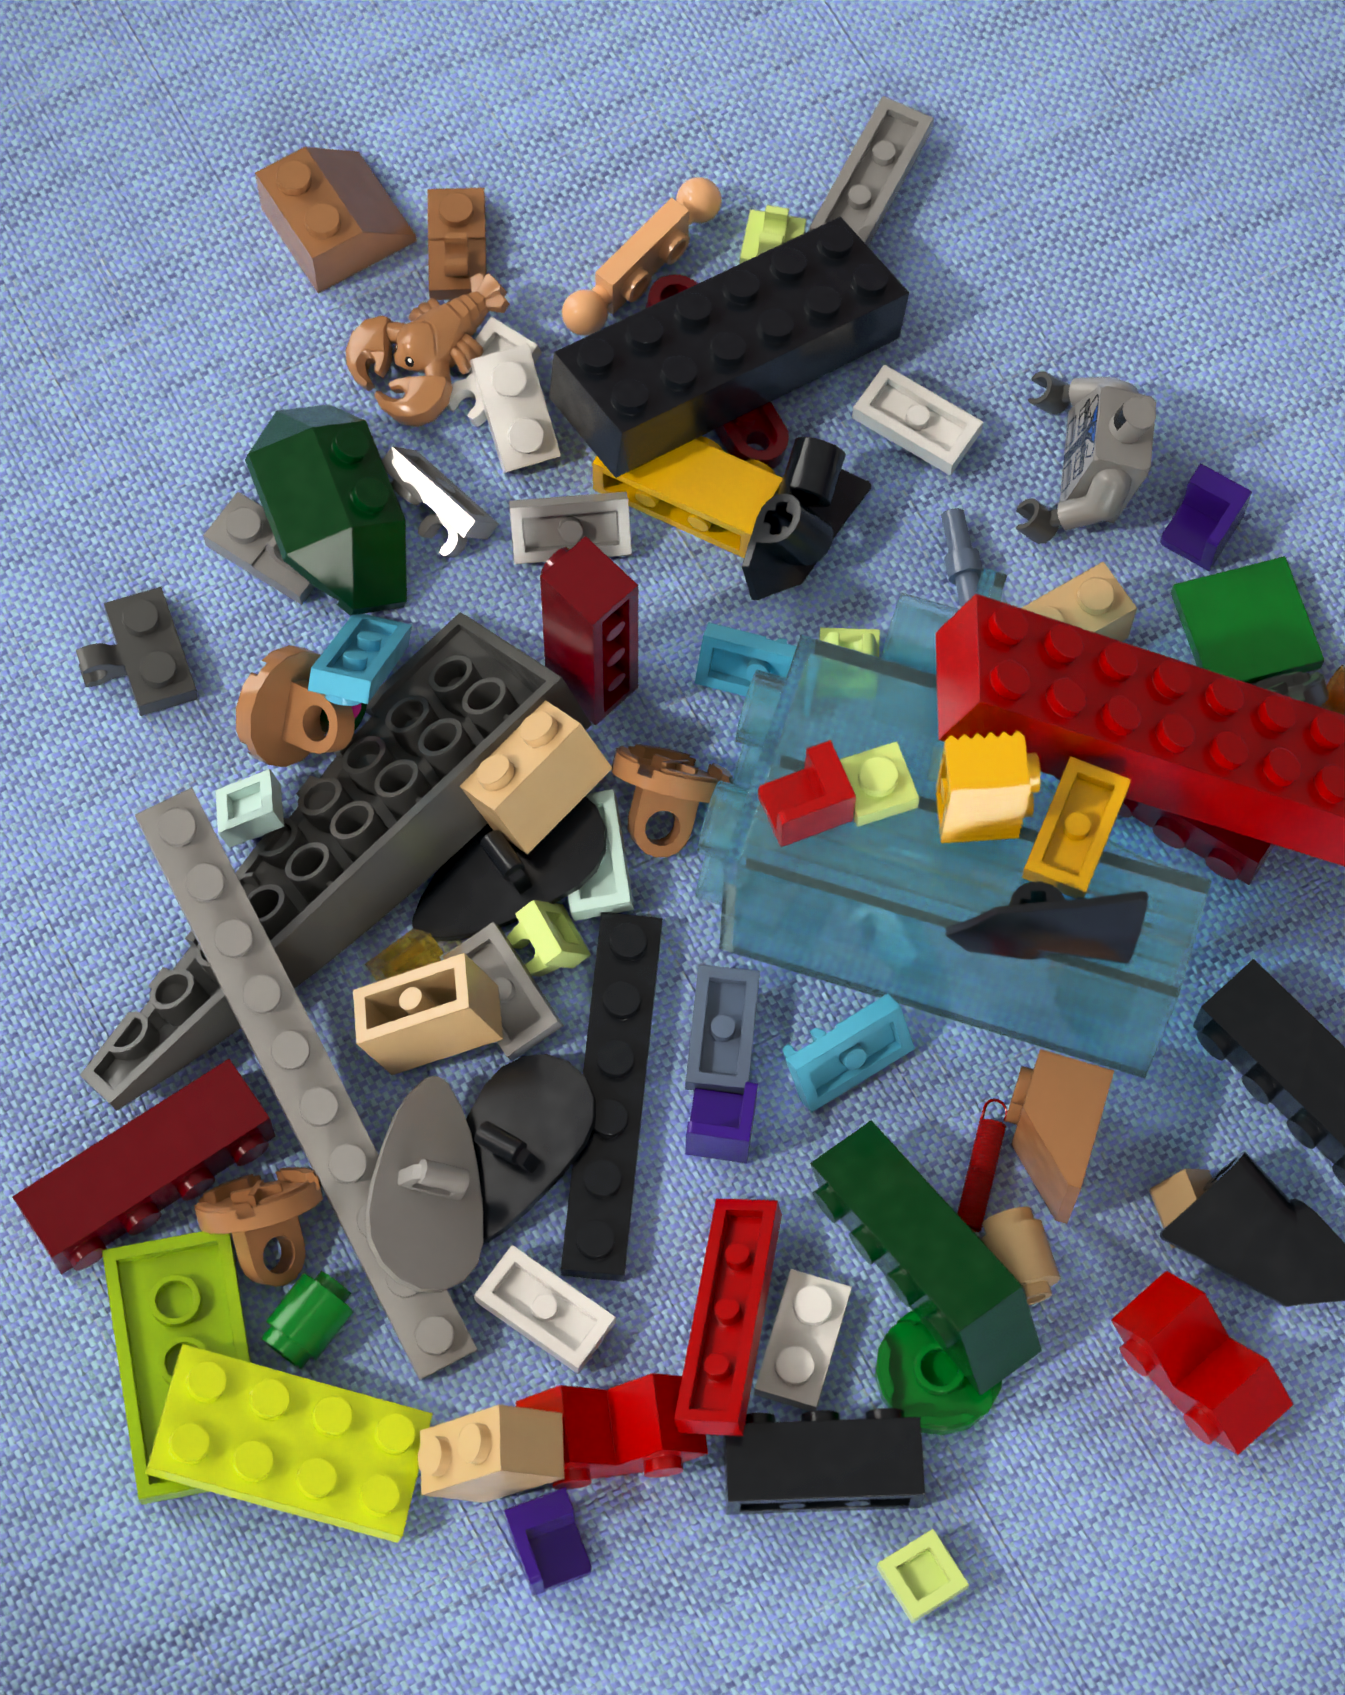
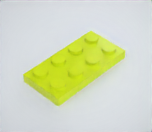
[145,1344,433,1543]

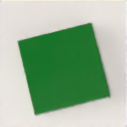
[1171,556,1324,684]

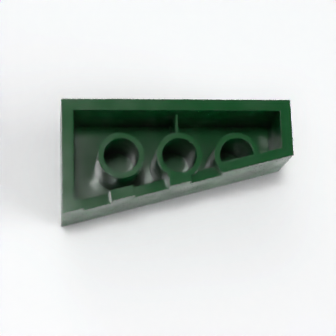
[810,1120,1042,1396]

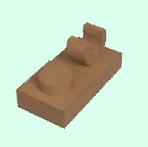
[427,188,487,300]

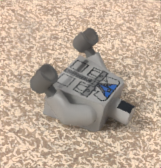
[1016,371,1156,544]

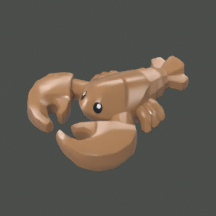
[346,272,510,427]

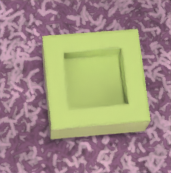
[840,741,919,827]
[876,1529,969,1623]

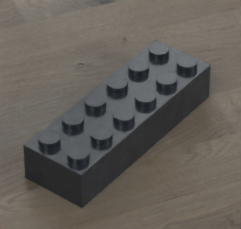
[549,216,909,478]

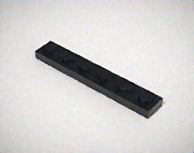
[561,912,662,1282]

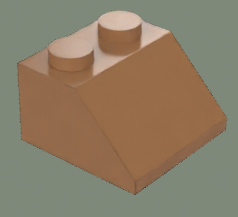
[255,147,417,293]
[1005,1049,1114,1224]

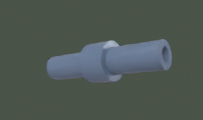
[941,508,984,607]

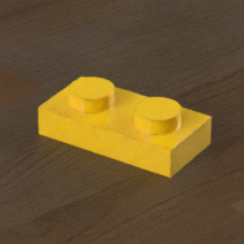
[1022,756,1131,899]

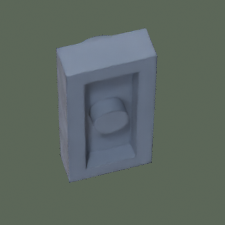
[685,964,760,1095]

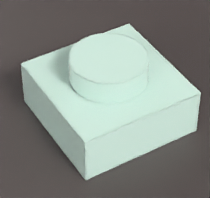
[215,769,284,848]

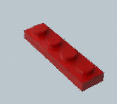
[674,1199,782,1436]

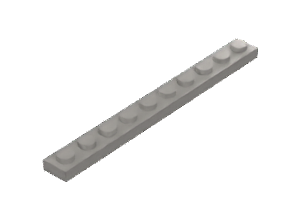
[135,787,478,1381]

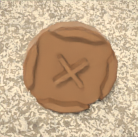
[236,645,355,767]
[612,744,734,857]
[195,1167,323,1287]

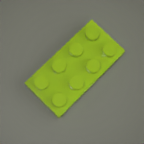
[102,1231,252,1505]

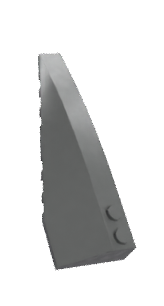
[80,612,592,1111]

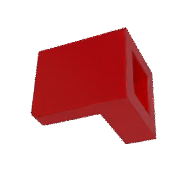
[758,740,856,847]

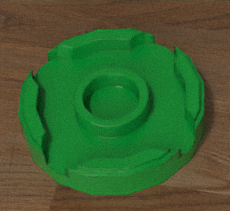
[875,1311,1002,1435]

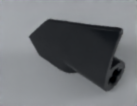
[742,437,871,600]
[946,881,1149,964]
[1160,1152,1345,1307]

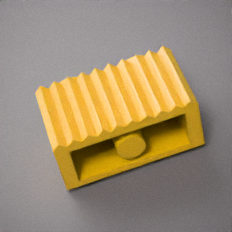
[935,731,1040,843]

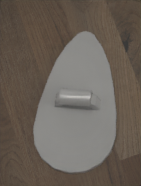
[365,1076,483,1293]

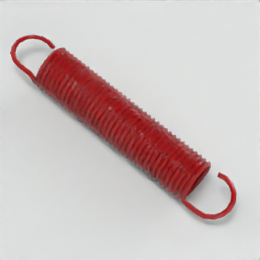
[957,1098,1008,1237]

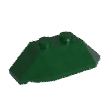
[245,404,407,616]

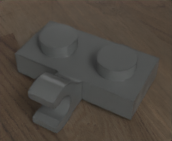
[76,587,198,716]

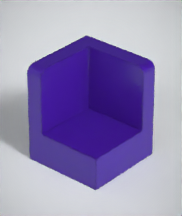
[1160,463,1252,571]
[685,1082,758,1164]
[504,1487,592,1596]

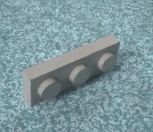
[809,96,934,246]

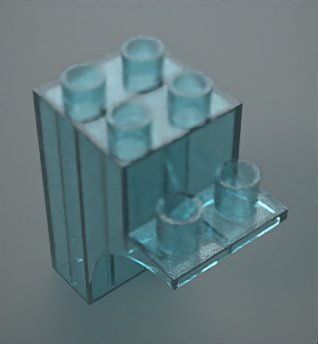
[695,568,1212,1078]

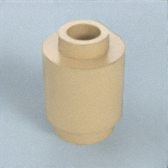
[981,1207,1060,1305]

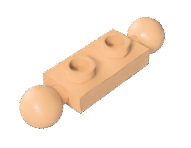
[562,177,722,336]

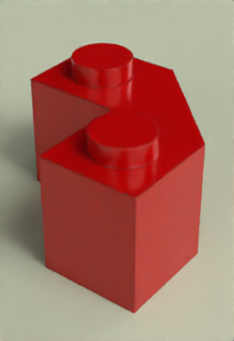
[1111,1271,1294,1455]
[516,1373,708,1490]

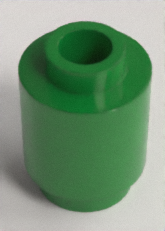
[261,1271,354,1370]

